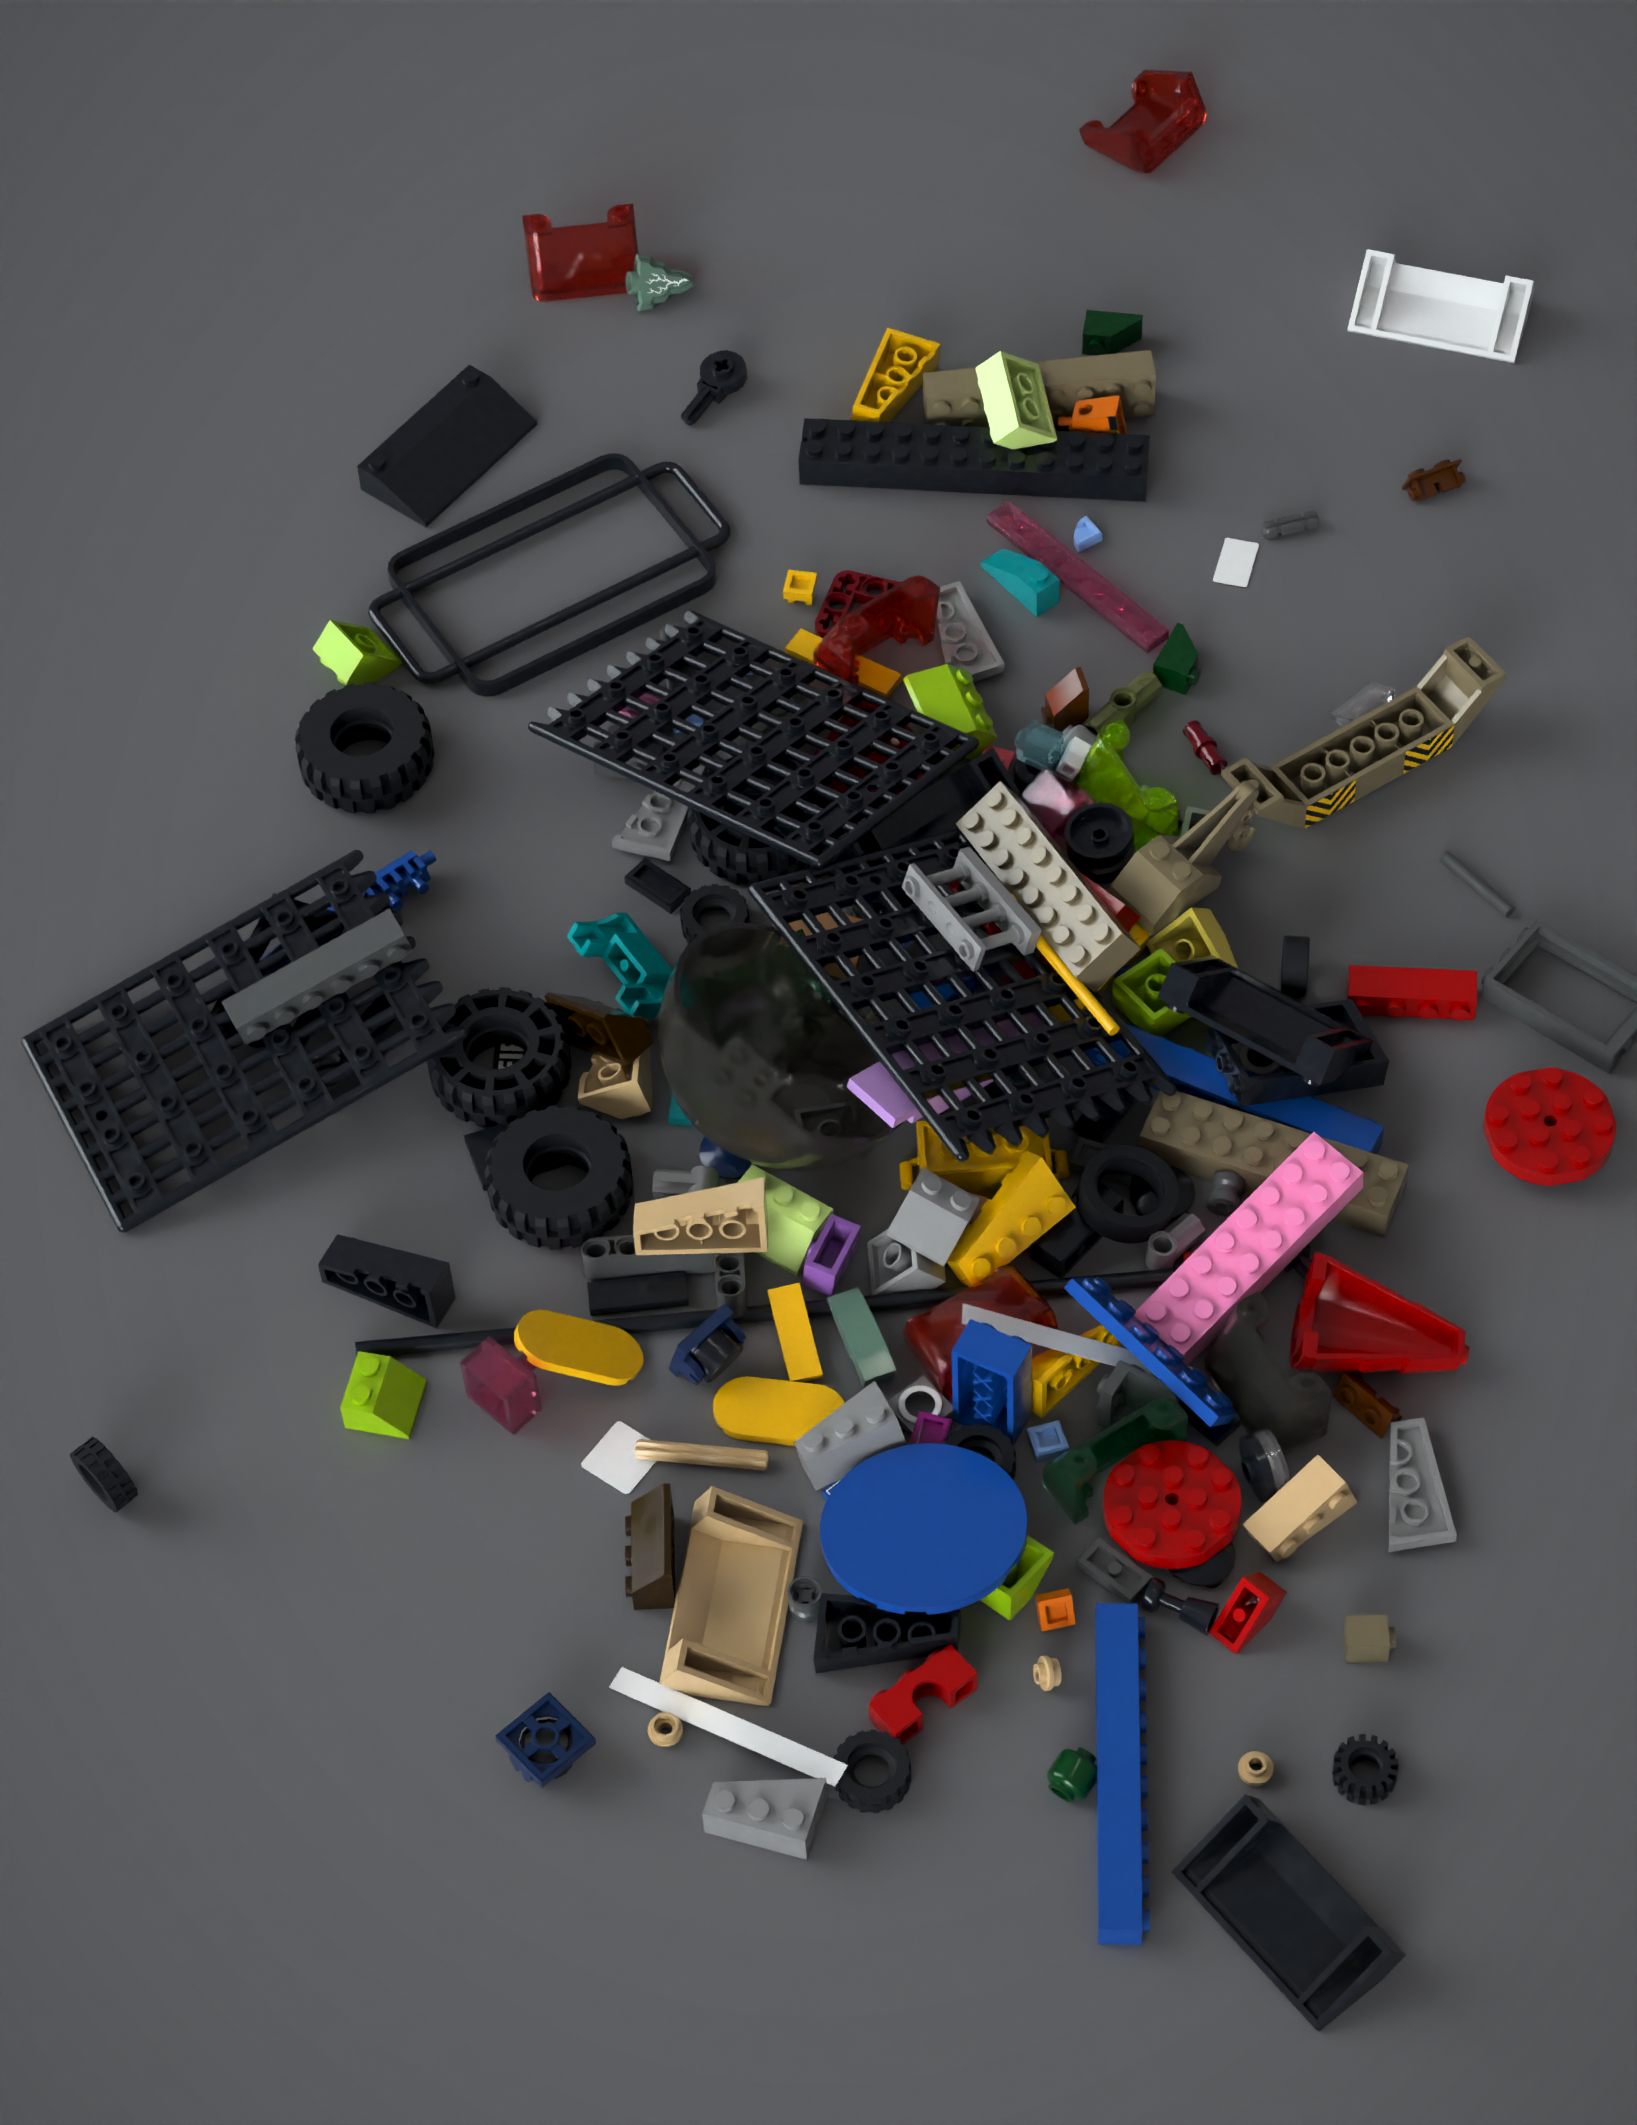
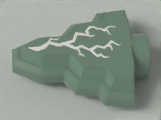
[626,254,694,311]

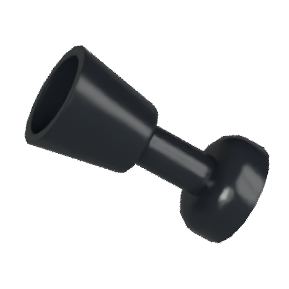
[1142,1577,1220,1636]

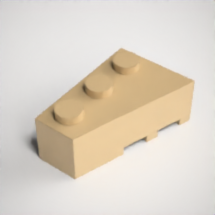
[1242,1455,1358,1563]

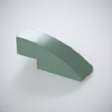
[827,1287,896,1387]

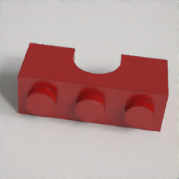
[869,1644,978,1745]

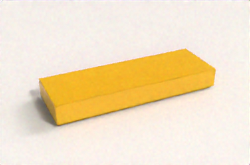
[767,1282,823,1382]

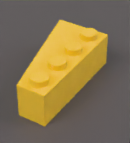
[851,327,941,422]
[947,1150,1076,1290]

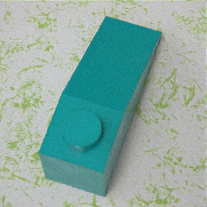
[980,548,1060,617]

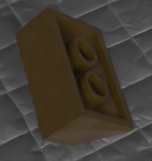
[544,992,654,1066]
[625,1483,675,1610]

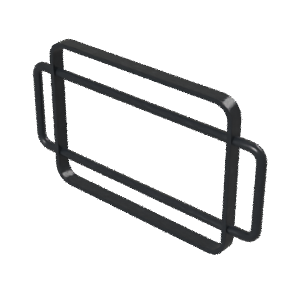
[368,454,731,696]

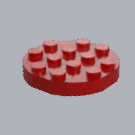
[1483,1067,1616,1186]
[1103,1440,1241,1569]

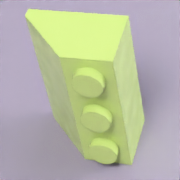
[976,351,1057,450]
[737,1164,834,1277]

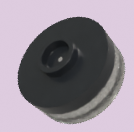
[1239,1429,1290,1502]

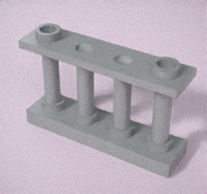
[902,847,1042,972]

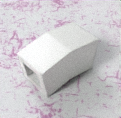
[1056,737,1091,780]

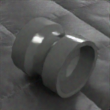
[1206,1171,1244,1217]
[788,1576,822,1623]

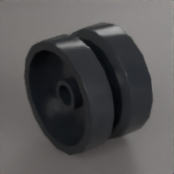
[1065,802,1136,884]

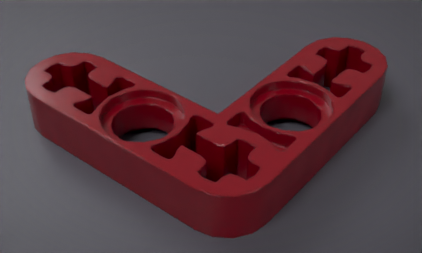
[815,570,916,642]

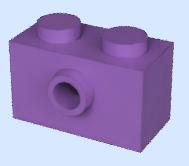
[802,1214,861,1296]

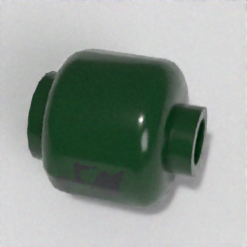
[1047,1747,1097,1803]

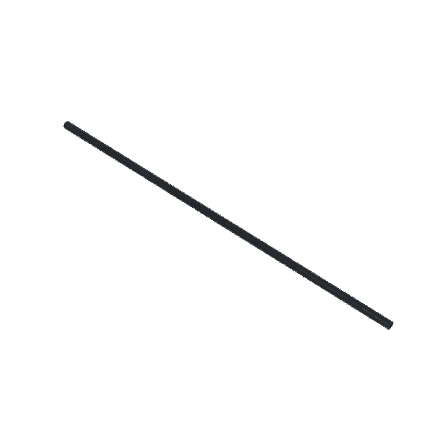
[355,1268,1178,1357]

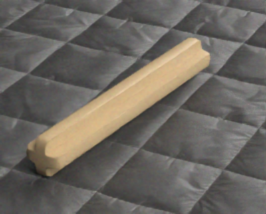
[635,1439,769,1471]

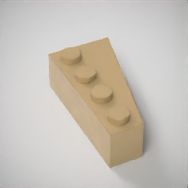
[633,1177,768,1255]

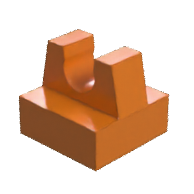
[1035,1588,1076,1632]

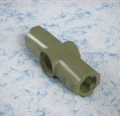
[1083,671,1162,743]

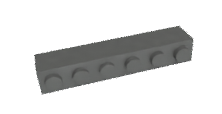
[222,908,414,1045]

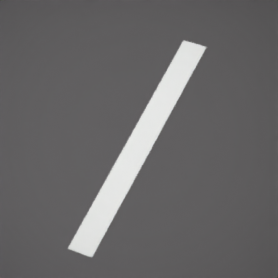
[961,1303,1193,1379]
[609,1667,848,1787]

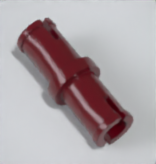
[1183,720,1228,775]

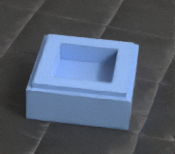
[1027,1420,1069,1462]

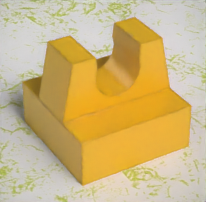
[783,569,818,605]

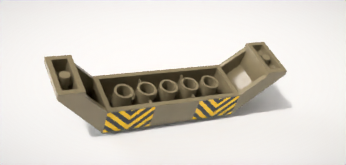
[1221,635,1506,829]

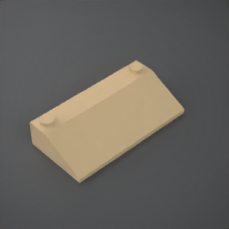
[659,1486,803,1706]

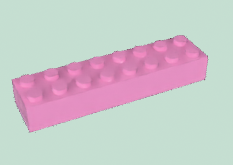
[1134,1132,1364,1366]

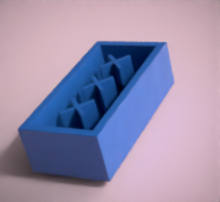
[952,1319,1032,1446]

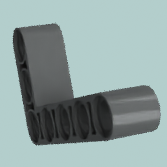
[581,1234,748,1319]

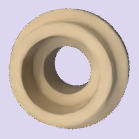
[1033,1655,1062,1691]
[648,1712,683,1747]
[1238,1751,1274,1787]

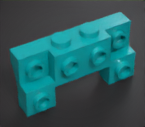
[567,913,691,1019]

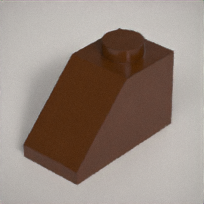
[1041,667,1089,736]

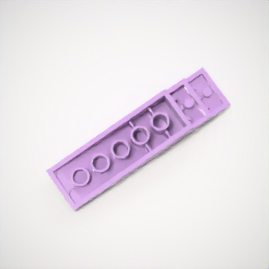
[847,1013,1047,1128]

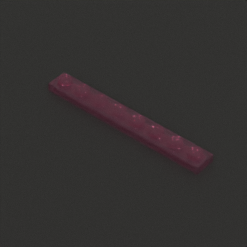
[987,500,1169,653]

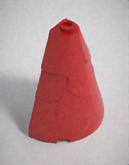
[1289,1252,1469,1374]

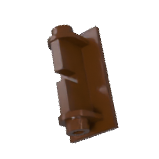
[1401,459,1465,502]
[1333,1371,1402,1439]

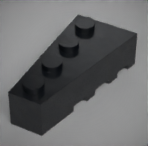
[318,1234,456,1328]
[813,1593,961,1673]

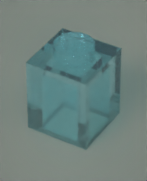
[1014,719,1064,773]

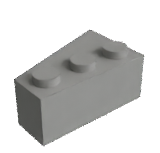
[794,1380,907,1491]
[702,1778,828,1860]

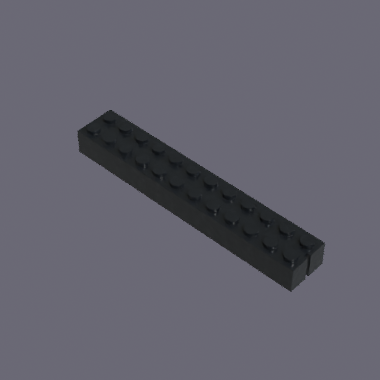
[798,418,1150,502]

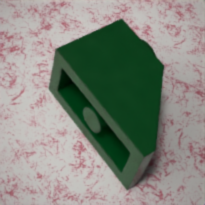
[1082,310,1143,355]
[1153,623,1201,695]

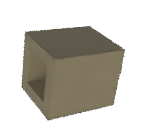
[1343,1614,1396,1663]

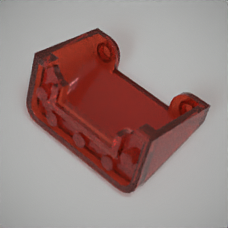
[1079,70,1206,173]
[522,204,639,302]
[813,576,940,685]
[903,1265,1058,1400]

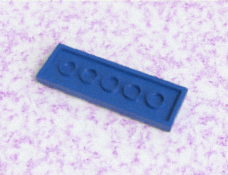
[1064,1277,1238,1427]

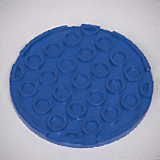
[820,1443,1028,1615]

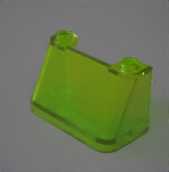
[1071,718,1179,852]

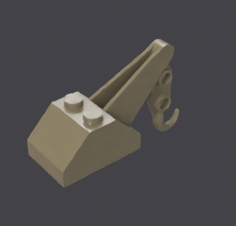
[1109,780,1259,936]

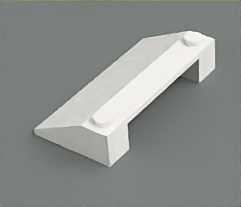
[1347,249,1534,363]

